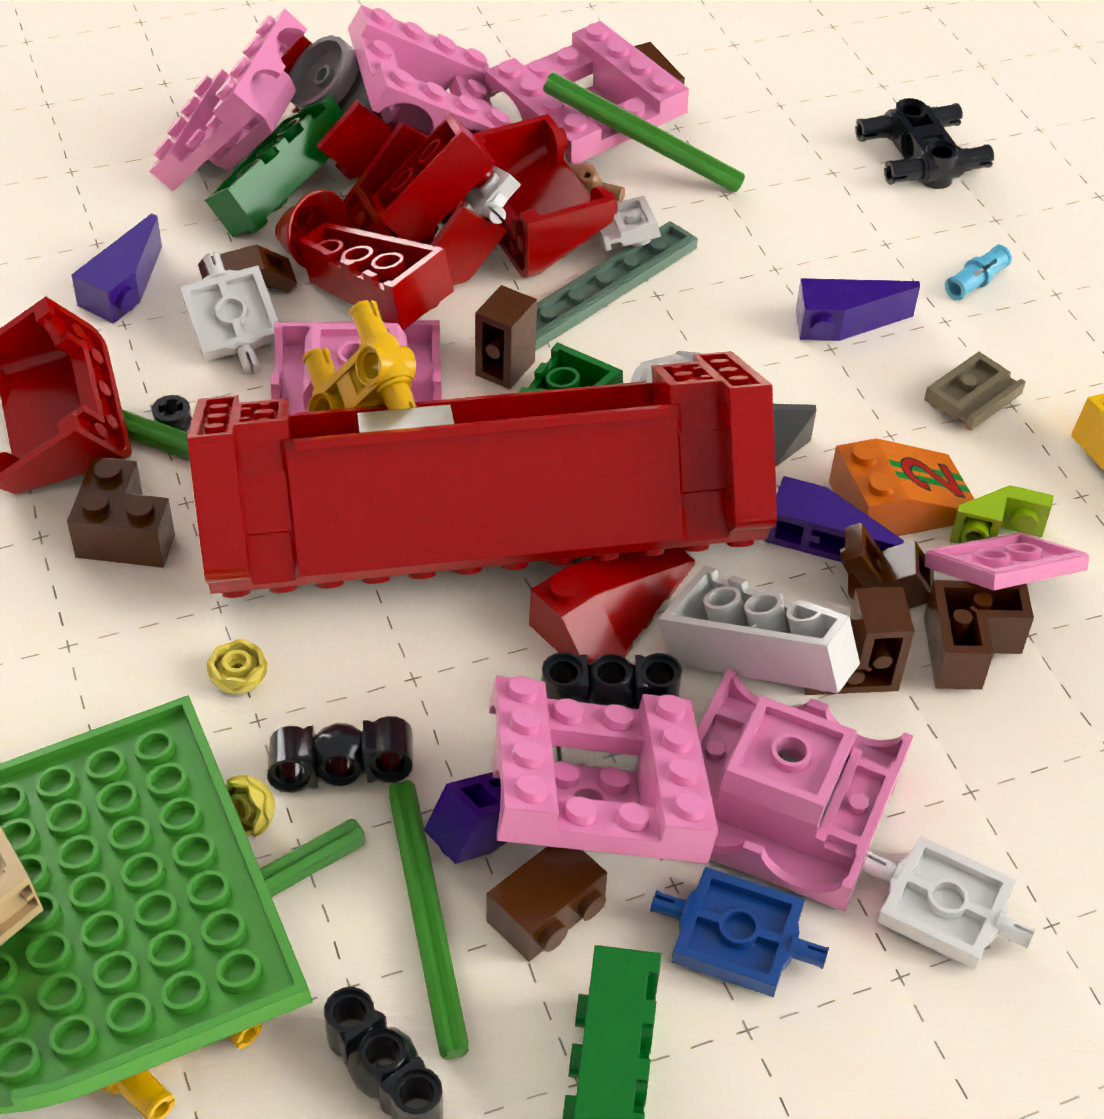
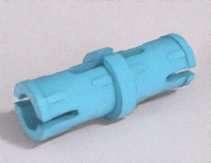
[945,244,1012,301]

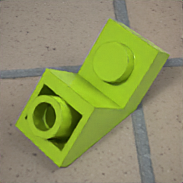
[950,485,1054,544]

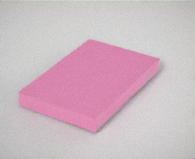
[924,532,1089,590]

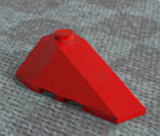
[529,547,695,664]

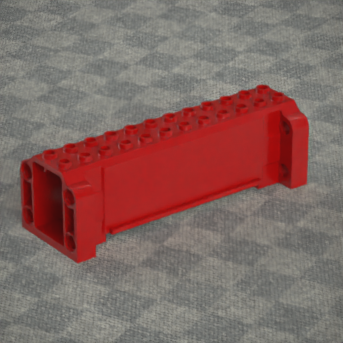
[187,351,777,598]

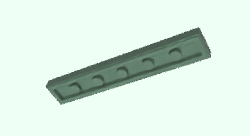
[536,221,698,350]

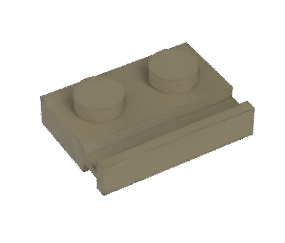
[924,351,1026,431]

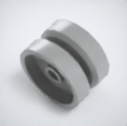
[289,35,371,113]

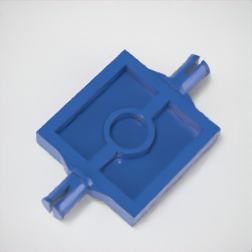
[650,867,830,997]

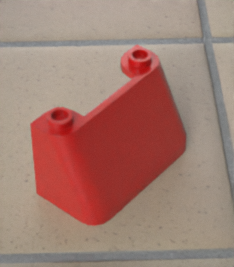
[473,114,618,278]
[0,296,131,494]

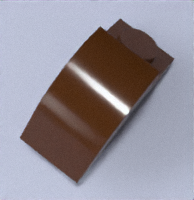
[840,522,934,609]

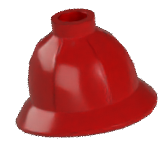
[275,189,349,269]

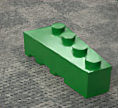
[204,95,344,237]

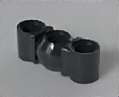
[541,652,682,709]
[267,716,413,793]
[324,987,443,1119]

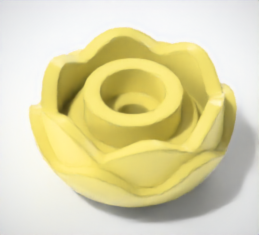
[207,639,268,694]
[226,775,275,838]

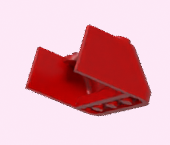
[281,35,394,181]
[343,121,508,286]

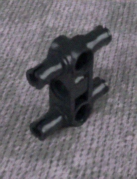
[855,98,994,189]

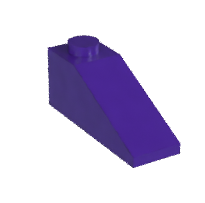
[71,213,162,324]
[796,278,920,341]
[765,476,904,563]
[424,772,508,864]

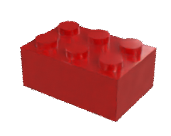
[371,113,496,244]

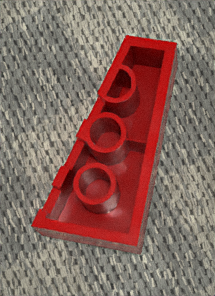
[298,222,454,330]

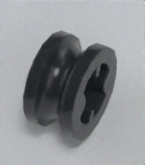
[151,395,192,432]

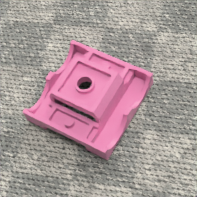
[348,5,511,135]
[149,9,308,191]
[485,21,689,164]
[270,320,442,415]
[697,668,913,912]
[489,676,718,864]

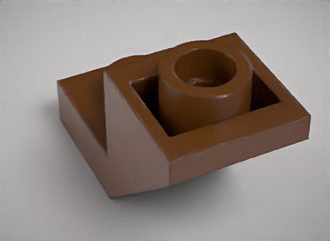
[198,244,297,294]

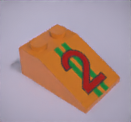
[829,438,974,536]

